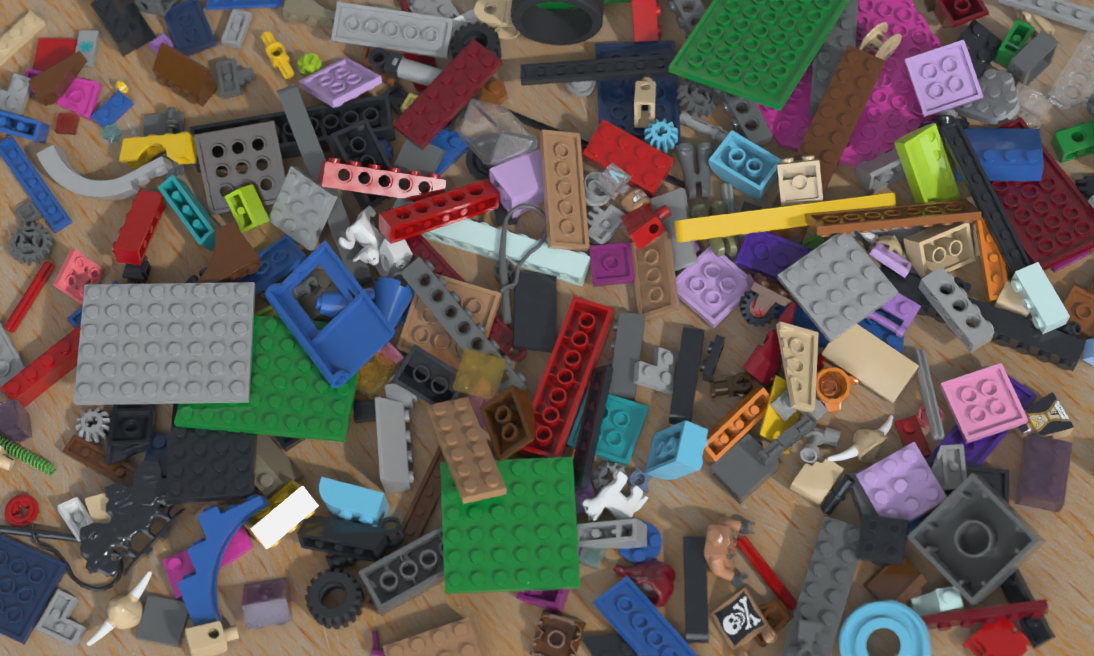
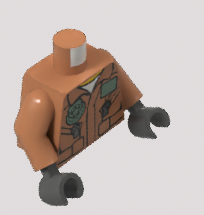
[704,518,756,587]

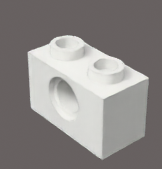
[375,239,413,280]

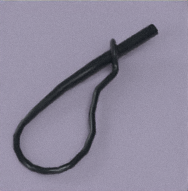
[0,523,123,592]

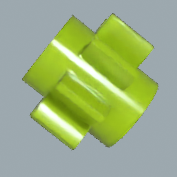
[297,53,323,77]

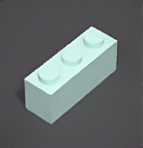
[1011,262,1070,334]

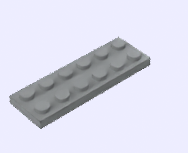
[331,1,454,59]

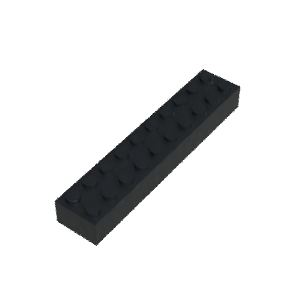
[190,94,396,173]

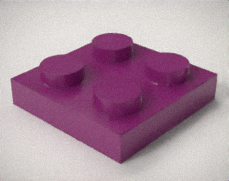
[589,242,635,287]

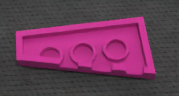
[25,68,102,121]
[162,526,253,601]

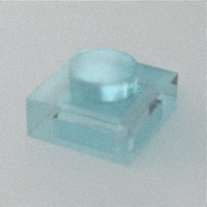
[579,547,607,570]

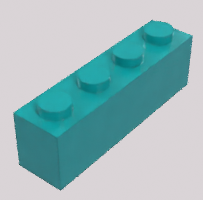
[158,174,219,251]

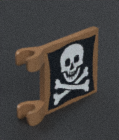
[710,587,779,656]

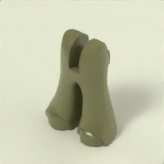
[689,200,737,257]

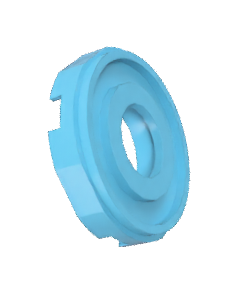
[838,600,932,656]

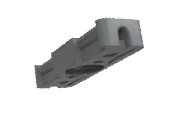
[758,412,817,466]

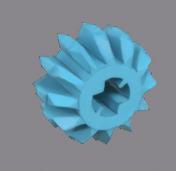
[644,119,678,154]

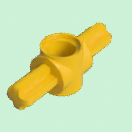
[261,31,294,79]

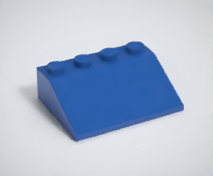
[956,129,1044,181]

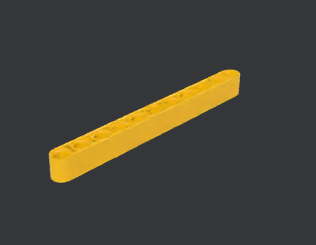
[674,193,896,243]

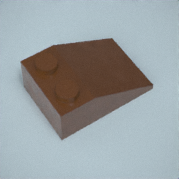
[479,385,535,462]

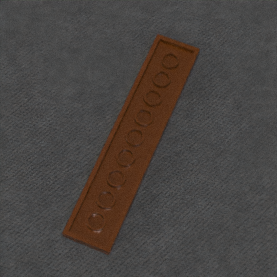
[767,45,886,244]

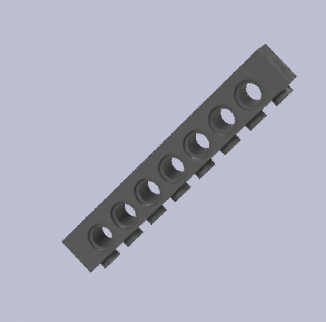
[400,257,528,394]

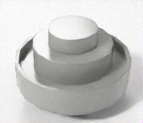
[566,81,595,97]

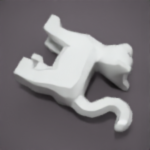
[338,205,386,266]
[582,470,648,522]

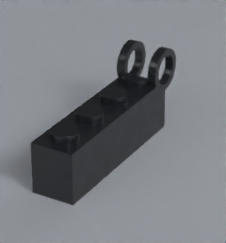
[297,515,404,562]

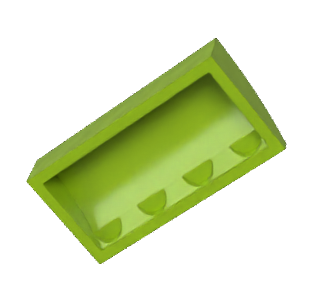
[894,123,960,204]

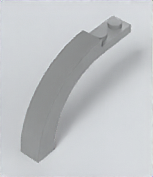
[37,145,173,201]

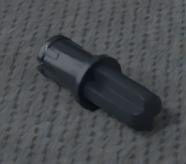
[820,474,856,515]

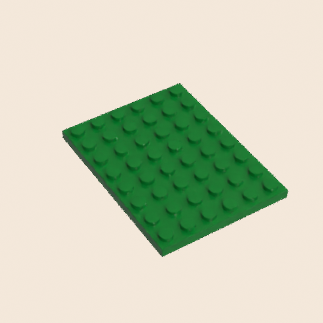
[669,0,850,111]
[174,316,360,442]

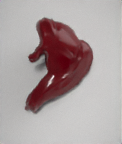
[613,560,676,608]

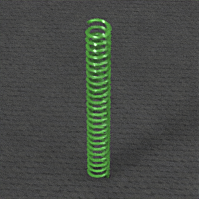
[0,436,57,476]

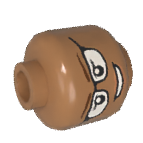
[621,187,651,213]

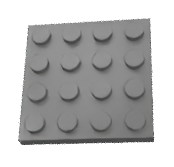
[777,233,899,343]

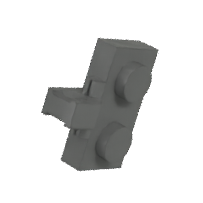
[216,58,255,100]

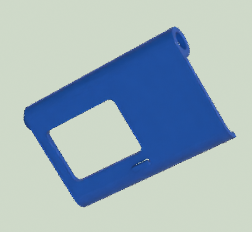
[265,240,395,388]

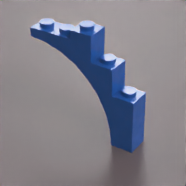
[177,494,270,627]

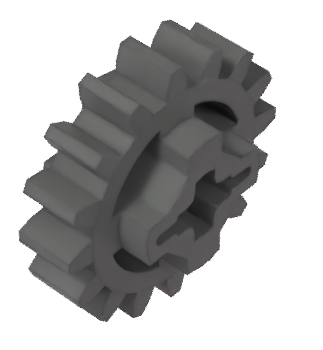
[676,79,719,118]
[8,222,54,266]

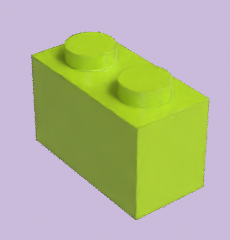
[224,184,270,233]

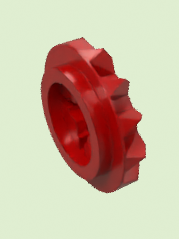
[4,494,40,527]

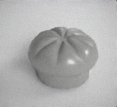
[583,172,612,207]

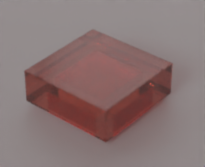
[55,113,80,135]

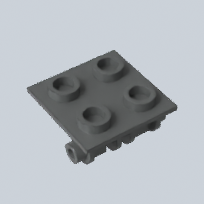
[144,107,184,137]

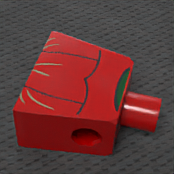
[621,203,672,250]

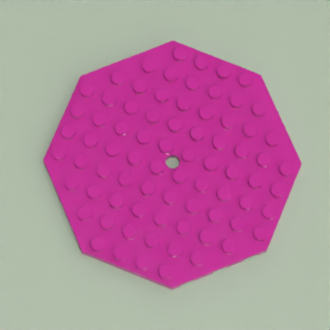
[755,0,943,168]

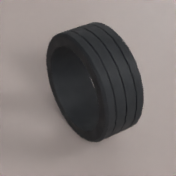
[511,0,604,46]

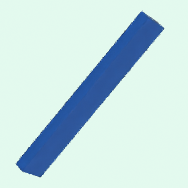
[0,135,73,233]

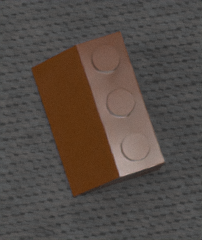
[153,42,217,107]

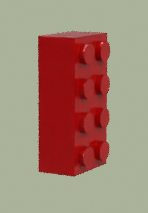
[582,119,674,199]

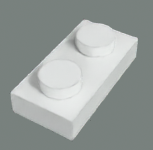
[58,497,93,542]

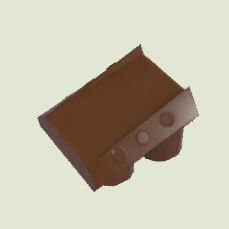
[863,557,927,605]
[529,610,586,656]

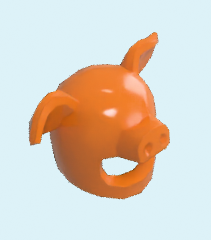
[816,367,859,412]

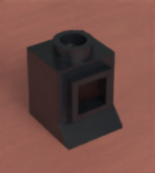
[122,255,152,284]

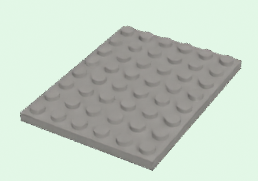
[74,282,255,405]

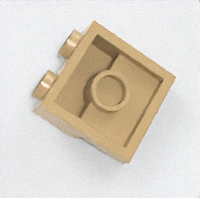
[777,155,823,206]

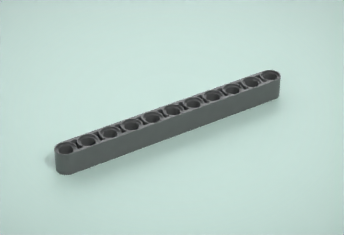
[277,84,373,287]

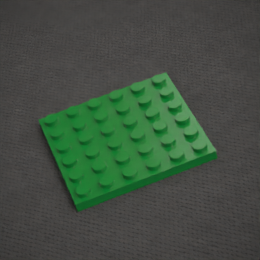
[440,457,581,594]

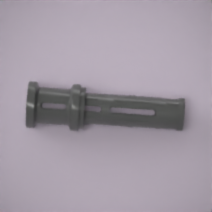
[260,277,319,301]

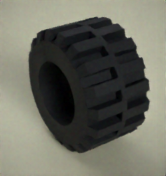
[450,22,502,59]
[305,568,364,630]

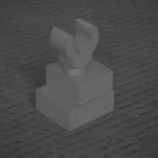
[797,620,823,656]

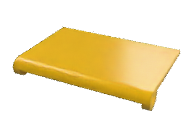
[759,375,800,454]

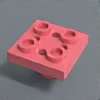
[53,249,105,305]

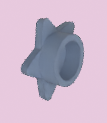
[627,467,652,493]

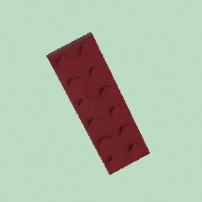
[392,39,503,150]

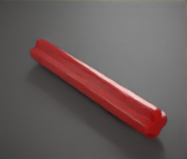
[4,261,55,333]
[737,536,797,611]

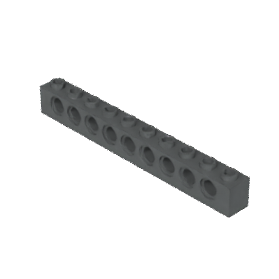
[668,0,773,147]

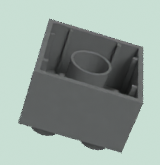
[907,473,1046,605]

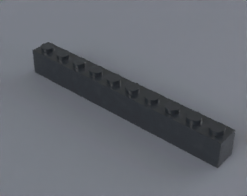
[880,264,1086,371]

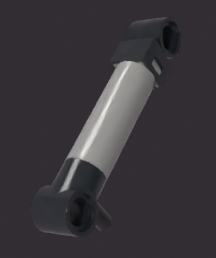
[368,48,482,102]

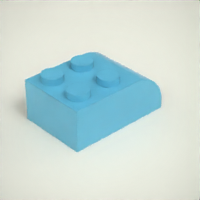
[709,130,781,202]
[644,420,708,480]
[319,477,390,527]

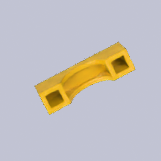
[119,131,197,169]

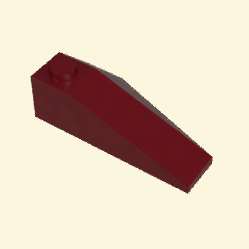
[742,301,797,390]

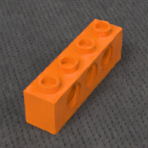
[702,387,770,462]

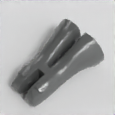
[675,142,714,200]

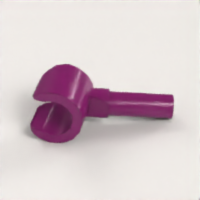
[371,630,385,656]

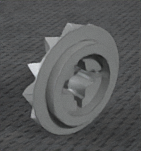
[593,461,627,492]

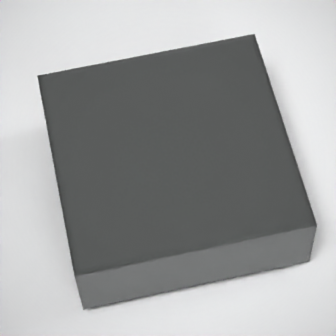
[14,200,43,227]

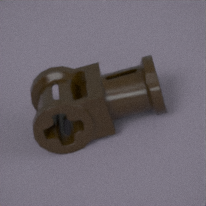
[709,372,752,399]

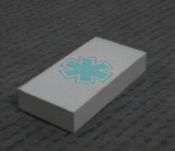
[75,30,100,67]

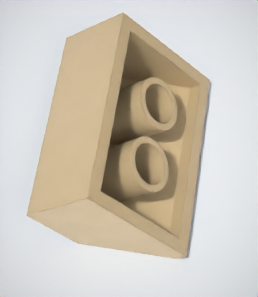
[903,222,976,279]

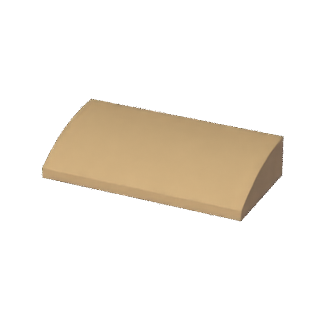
[821,324,919,404]

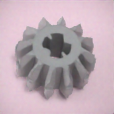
[75,407,111,444]

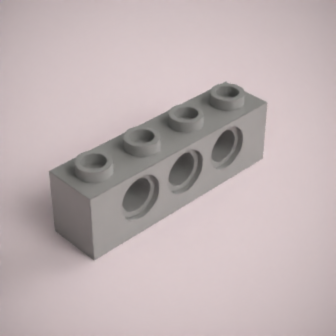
[919,266,994,353]

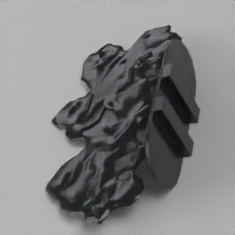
[80,460,185,577]

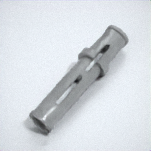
[680,111,730,142]

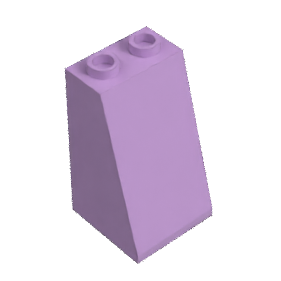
[489,149,544,218]

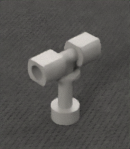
[798,418,841,463]

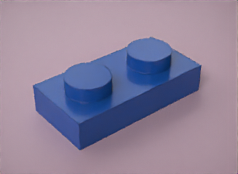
[90,90,134,131]

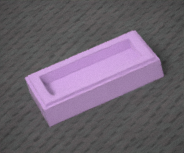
[869,241,912,278]

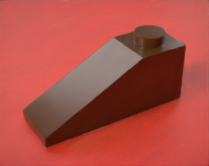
[29,50,87,107]

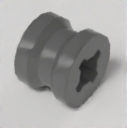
[494,260,515,284]

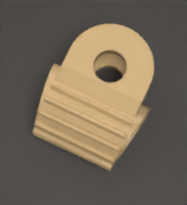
[474,0,520,39]

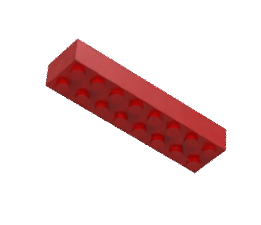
[517,296,614,459]

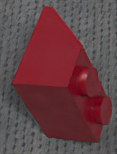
[934,0,989,28]

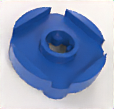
[619,519,662,565]

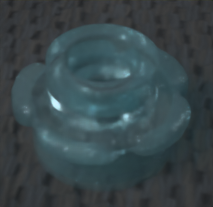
[102,124,121,143]

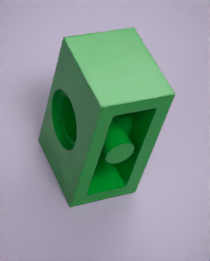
[995,19,1035,68]
[1051,121,1094,163]

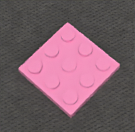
[940,363,1028,444]

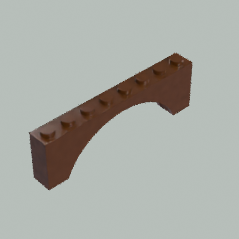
[196,221,262,283]

